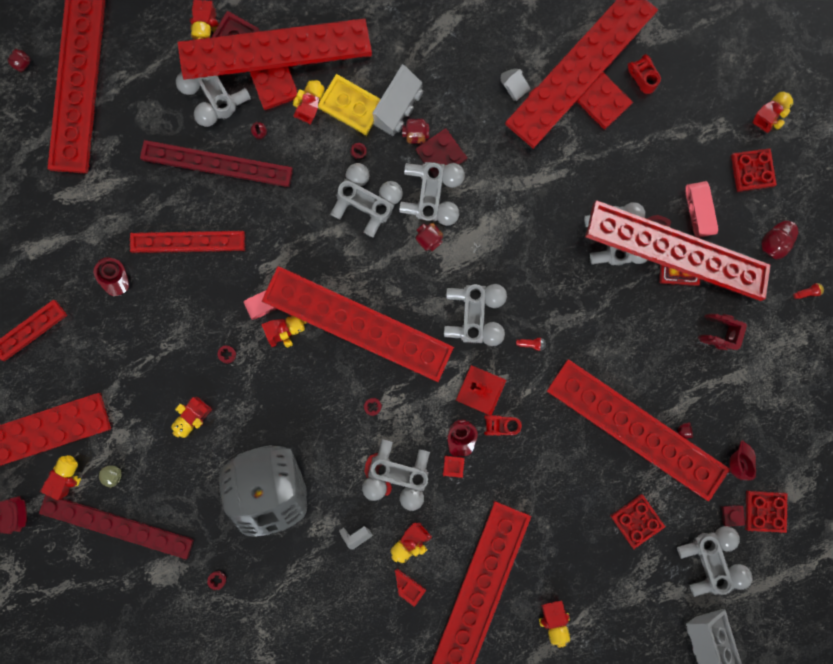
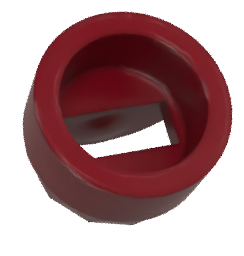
[251,122,267,139]
[350,143,366,159]
[678,423,693,439]

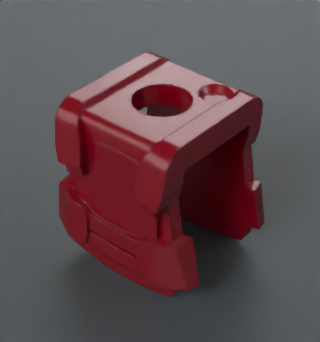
[697,314,747,350]
[0,496,27,534]

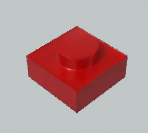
[443,456,464,478]

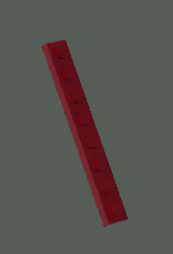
[140,140,293,187]
[39,495,194,559]

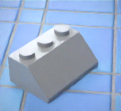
[373,64,423,136]
[686,609,742,664]

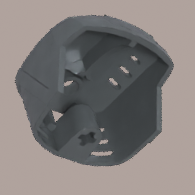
[219,445,307,536]

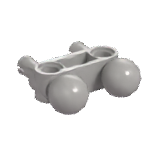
[176,72,251,127]
[399,162,465,226]
[330,163,403,237]
[584,203,647,265]
[444,284,507,346]
[362,439,430,511]
[677,526,753,597]

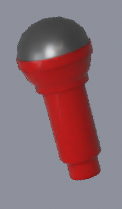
[516,338,546,351]

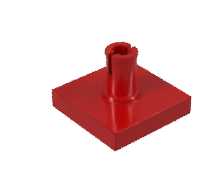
[456,365,507,416]

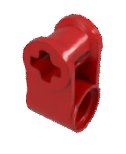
[628,54,661,94]
[484,415,522,435]

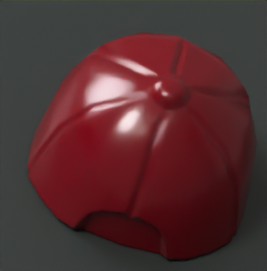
[762,221,798,259]
[93,257,129,296]
[448,420,478,456]
[729,440,756,480]

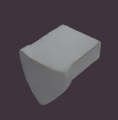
[501,69,531,101]
[339,526,373,549]

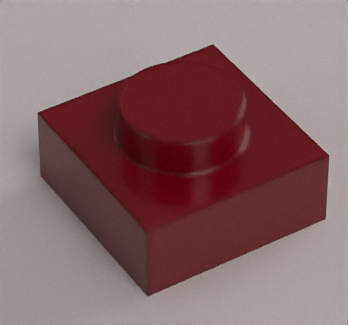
[721,505,745,526]

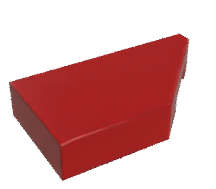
[395,568,426,607]

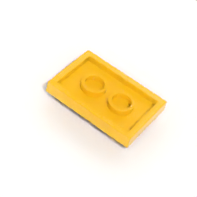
[318,74,381,135]

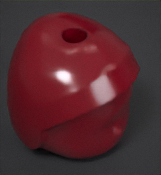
[7,49,30,72]

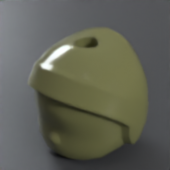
[99,465,122,488]

